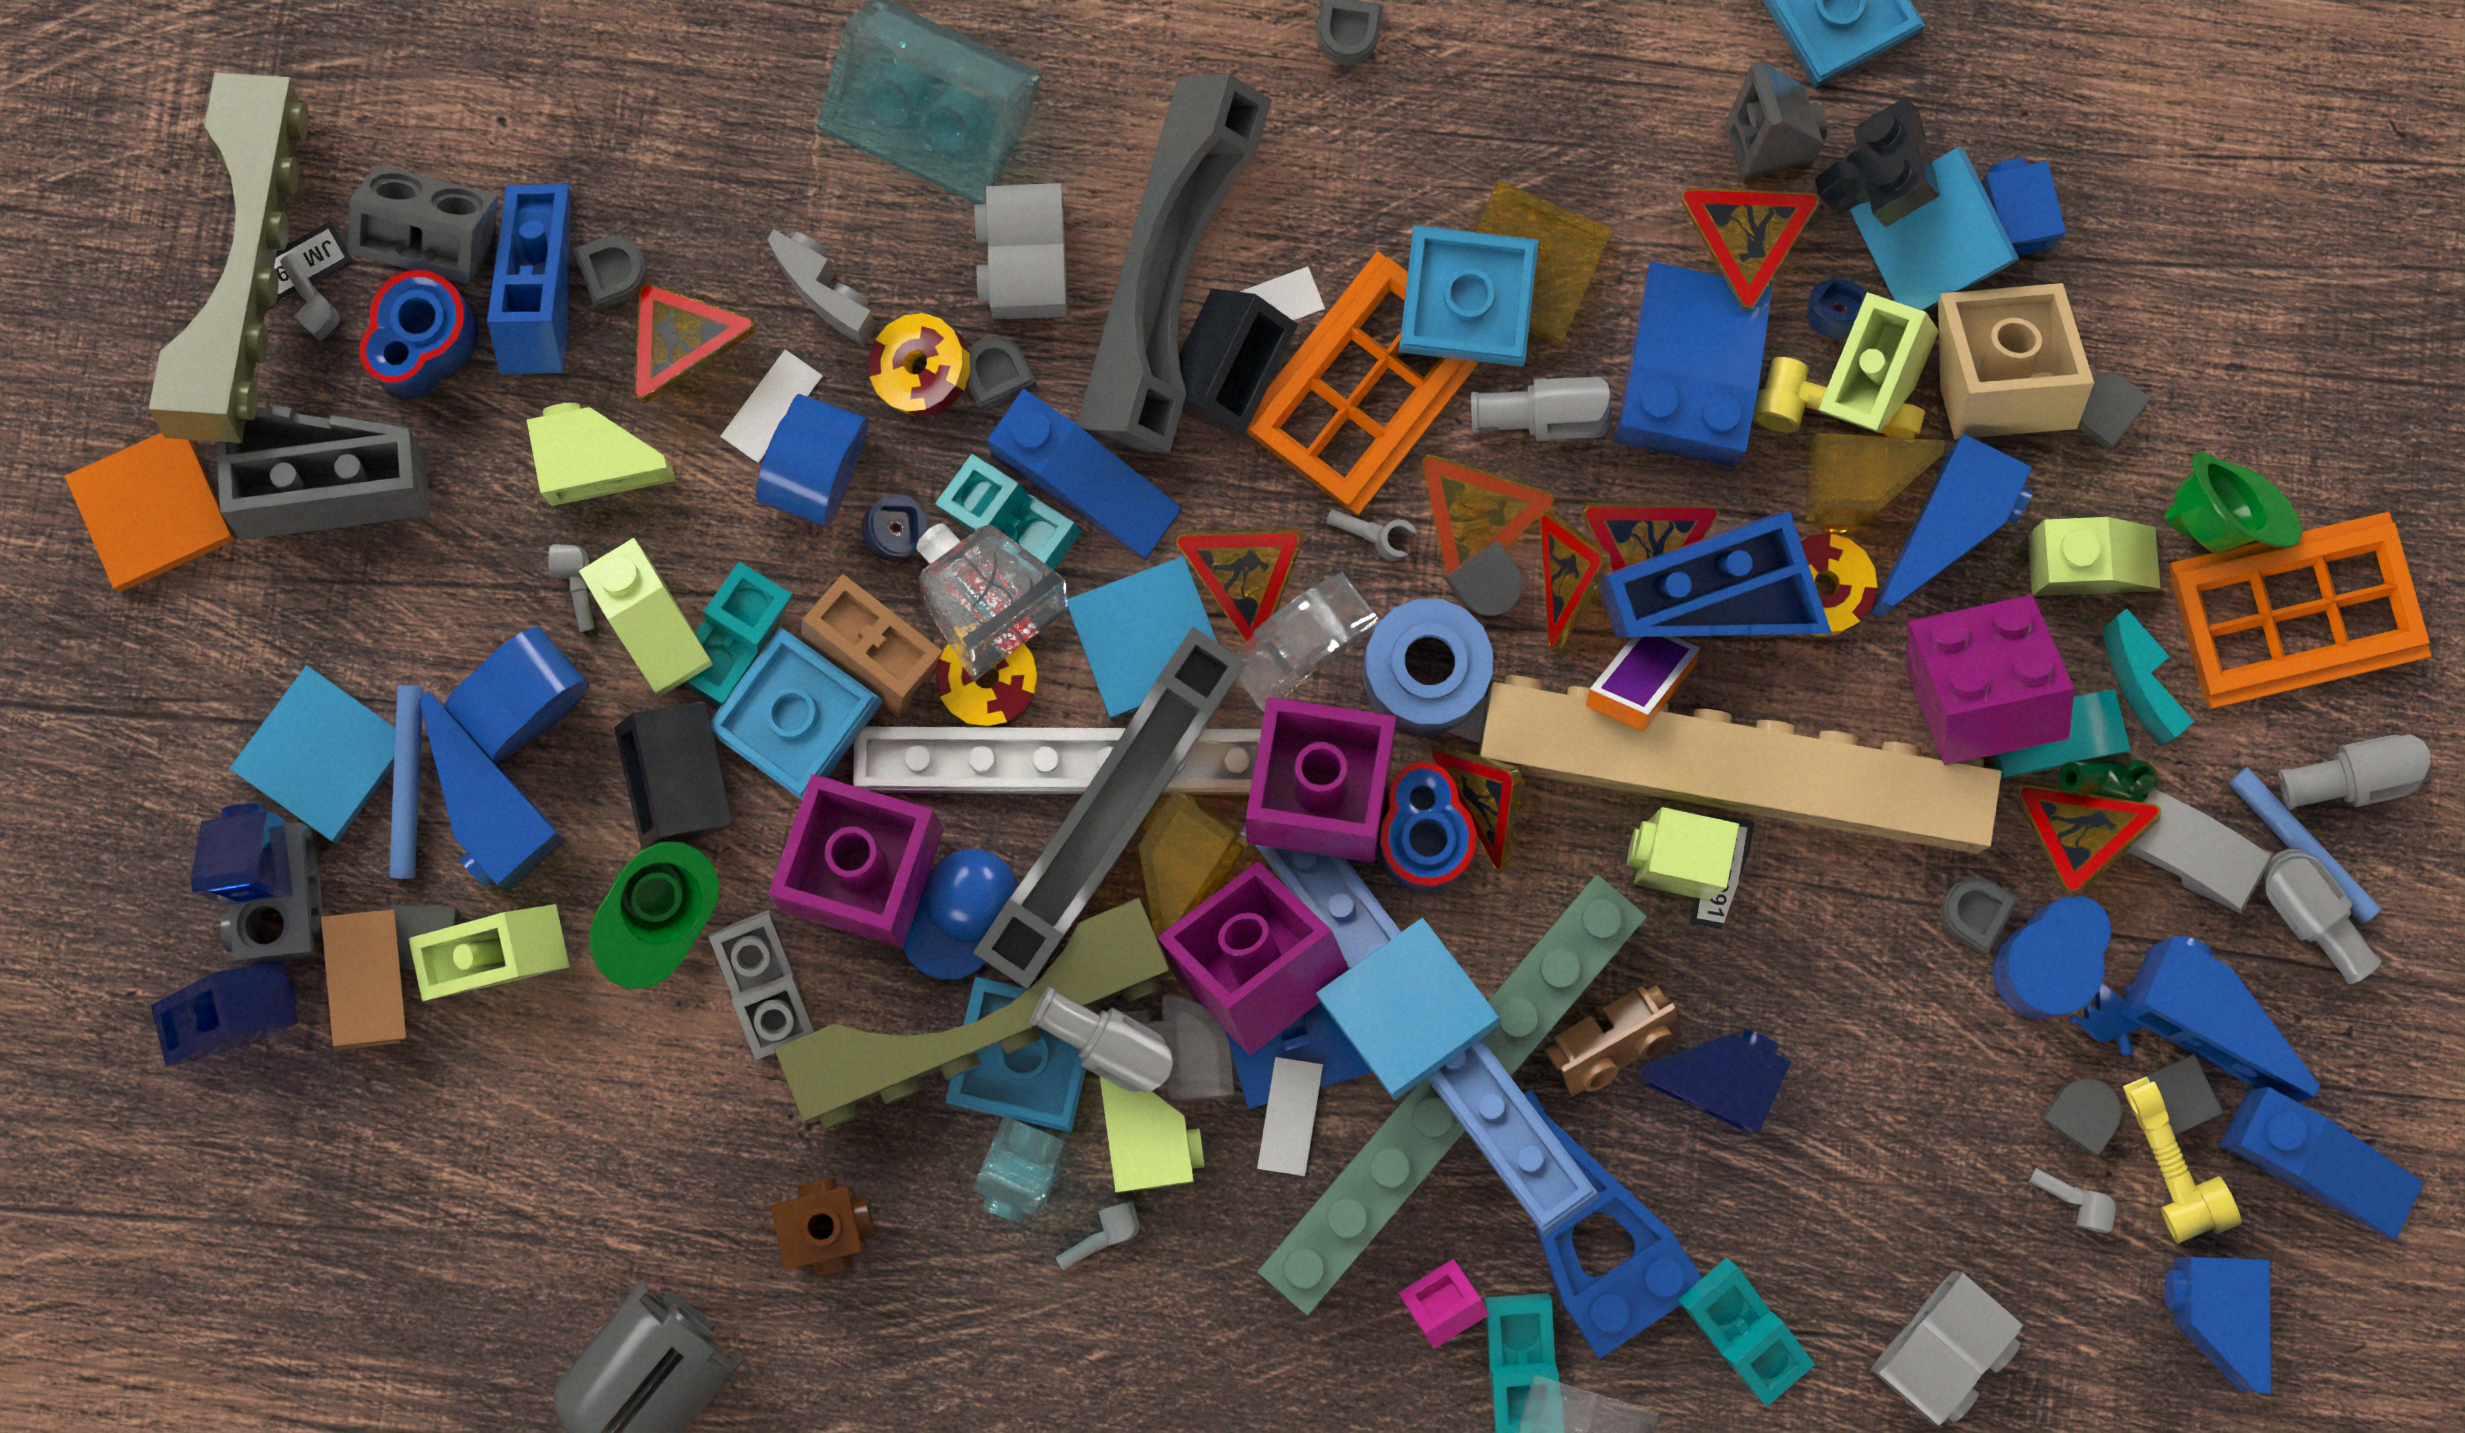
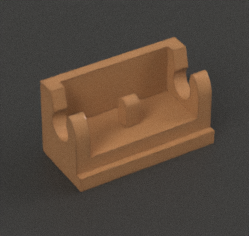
[800,574,943,720]
[321,909,406,1052]

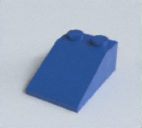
[1612,261,1772,468]

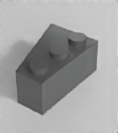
[216,405,431,540]

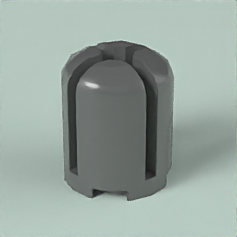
[553,1278,744,1433]

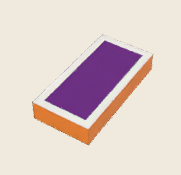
[1586,636,1700,732]

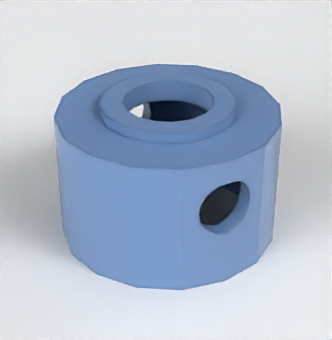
[1363,599,1493,735]

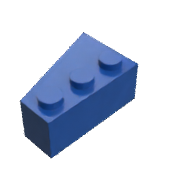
[1595,511,1832,637]

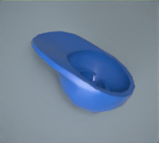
[903,849,1019,980]

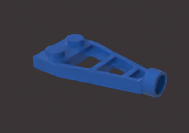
[1523,1088,1702,1359]

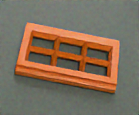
[1246,251,1480,517]
[2168,512,2431,710]

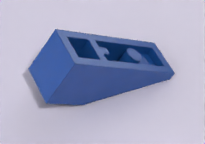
[487,184,570,374]
[987,388,1182,561]
[1870,433,2033,618]
[419,691,566,891]
[2119,936,2320,1103]
[2219,1087,2424,1240]

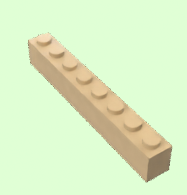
[1476,675,2002,854]

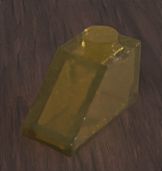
[1804,433,1944,532]
[1138,791,1248,937]

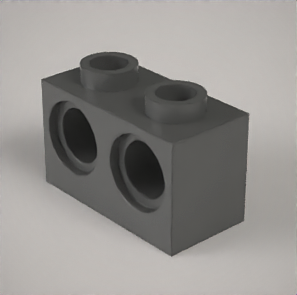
[347,164,498,284]
[216,823,325,966]

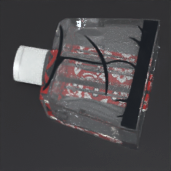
[916,523,1068,681]

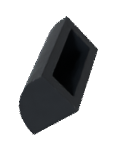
[1179,288,1299,435]
[614,701,733,850]

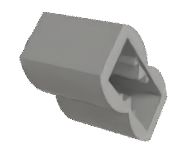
[975,183,1068,320]
[1870,1271,2023,1426]

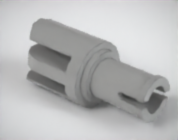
[1471,377,1613,441]
[2278,734,2430,810]
[2264,849,2382,985]
[1029,987,1173,1092]

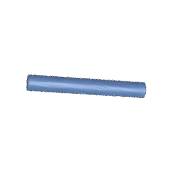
[389,685,424,879]
[2228,767,2381,925]

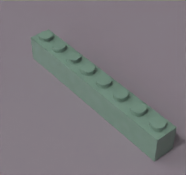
[1257,874,1647,1316]

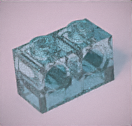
[972,1116,1070,1224]

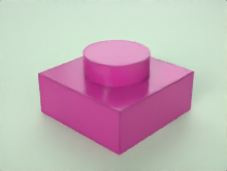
[1398,1259,1489,1349]

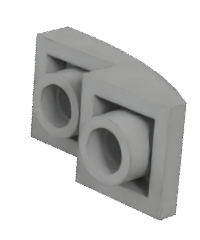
[767,229,876,347]
[2122,789,2271,913]
[708,910,815,1061]

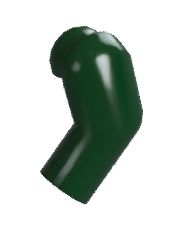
[2058,760,2159,803]

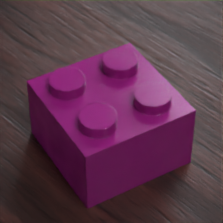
[1906,595,2075,765]
[1246,697,1396,863]
[768,774,944,949]
[1156,861,1349,1056]

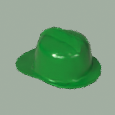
[2165,451,2302,554]
[589,842,719,989]

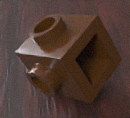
[770,1178,875,1277]

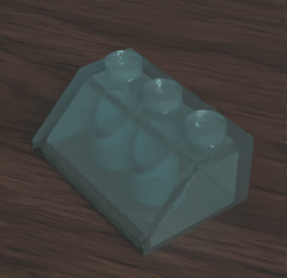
[816,0,1043,205]

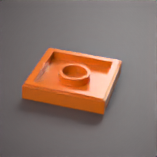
[65,432,236,592]

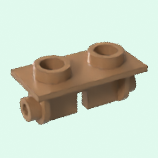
[1544,985,1681,1097]

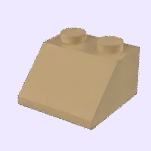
[1938,283,2094,440]

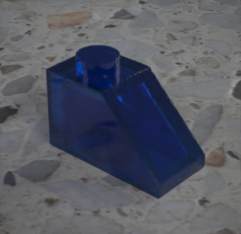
[191,803,293,906]
[150,961,299,1067]
[1633,1029,1791,1135]

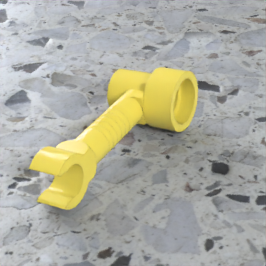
[1752,357,1925,443]
[2123,1076,2242,1244]

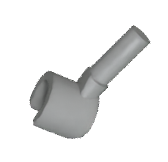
[280,254,340,341]
[1326,509,1417,561]
[548,544,595,632]
[2029,1168,2117,1233]
[1056,1202,1140,1271]

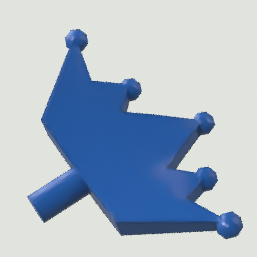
[2069,983,2143,1056]

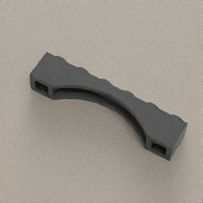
[1076,74,1272,453]
[973,626,1247,989]

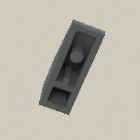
[1724,62,1827,183]

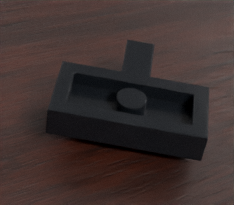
[1815,96,1940,227]

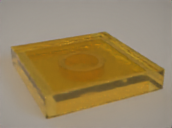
[1475,180,1612,345]

